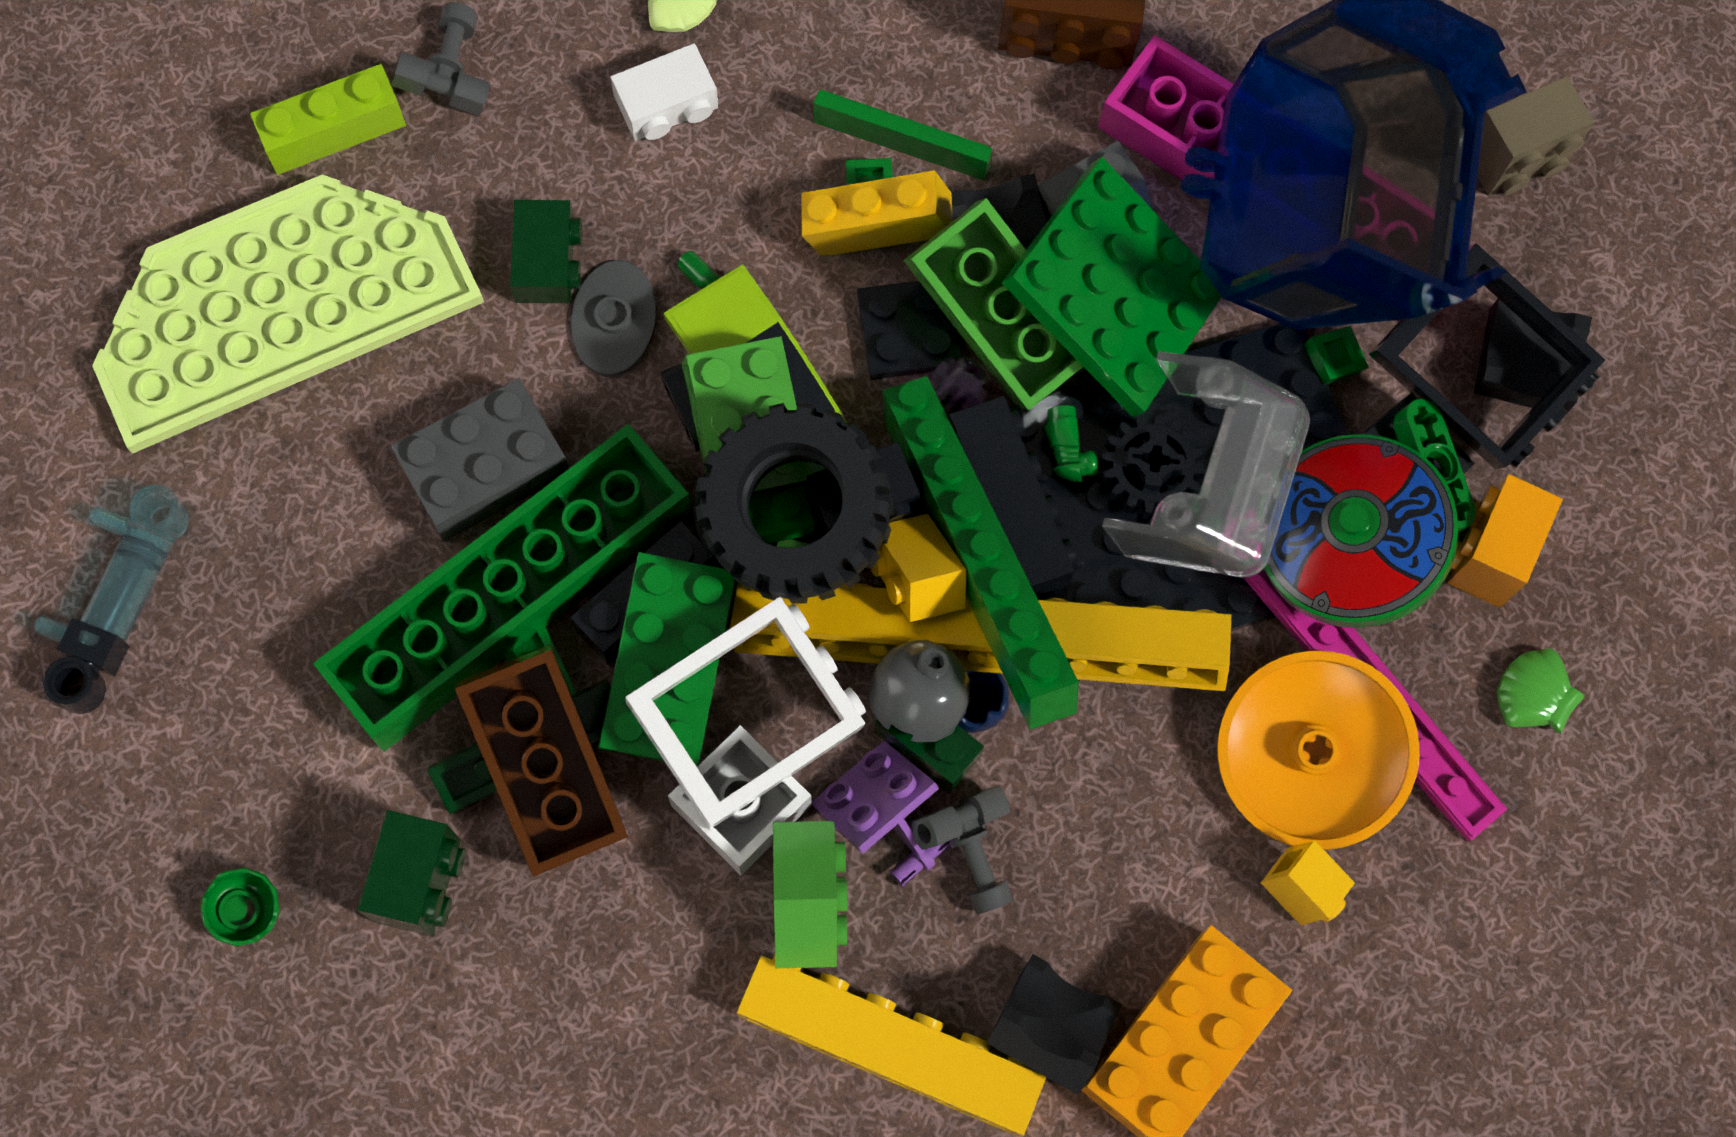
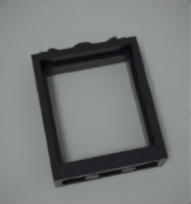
[1368,243,1605,469]

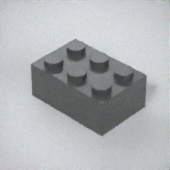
[391,378,569,542]

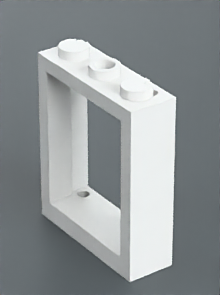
[625,597,866,830]

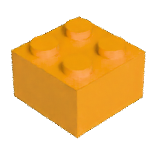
[1447,474,1563,608]

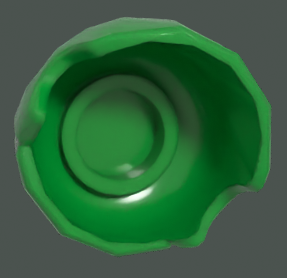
[200,867,280,947]

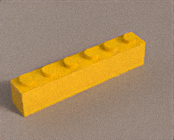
[737,954,1046,1137]

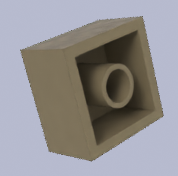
[1462,76,1595,196]

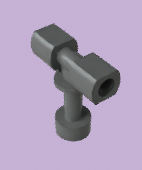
[391,2,490,116]
[911,785,1014,914]

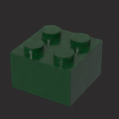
[357,810,466,937]

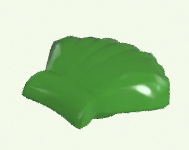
[1496,648,1584,734]

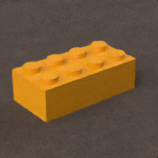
[1081,925,1293,1137]

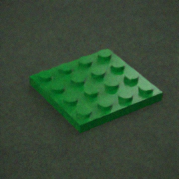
[1002,157,1227,418]

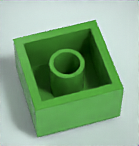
[773,821,847,969]

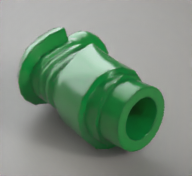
[1044,405,1098,482]

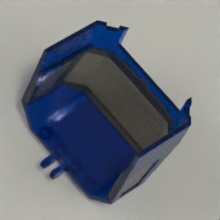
[1180,0,1527,331]

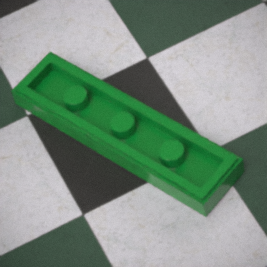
[813,90,992,181]

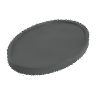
[571,260,657,377]

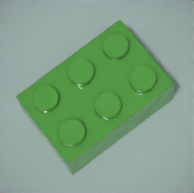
[682,336,811,494]

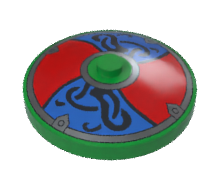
[1256,434,1458,628]

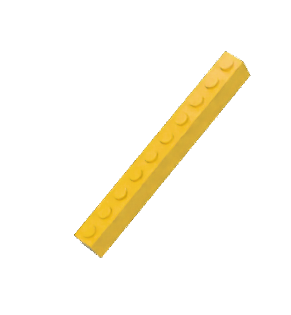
[730,583,1232,691]

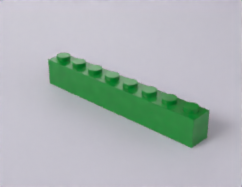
[882,376,1079,730]

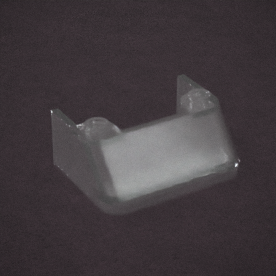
[1102,351,1310,577]

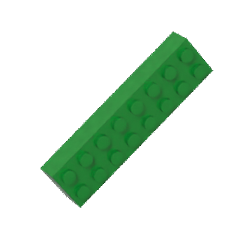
[312,424,693,752]

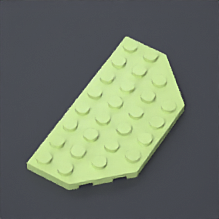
[92,175,484,454]

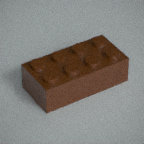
[455,645,628,877]

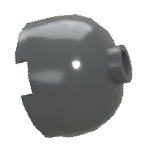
[867,640,971,742]

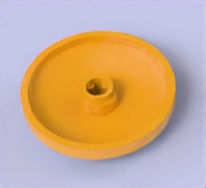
[1217,651,1420,850]

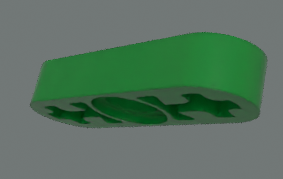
[1394,399,1476,533]

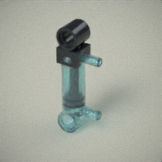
[34,484,190,714]

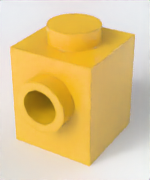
[1261,840,1355,926]

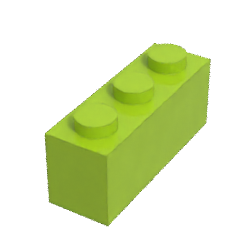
[250,64,407,175]

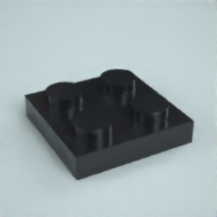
[857,281,963,380]

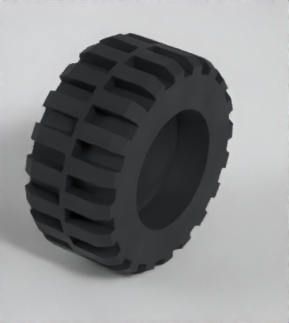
[695,403,893,604]

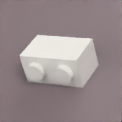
[610,43,718,141]

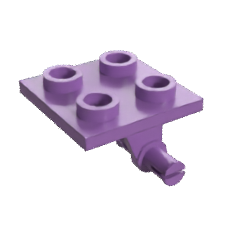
[811,741,950,887]

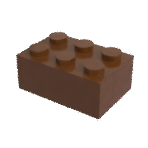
[998,0,1145,69]

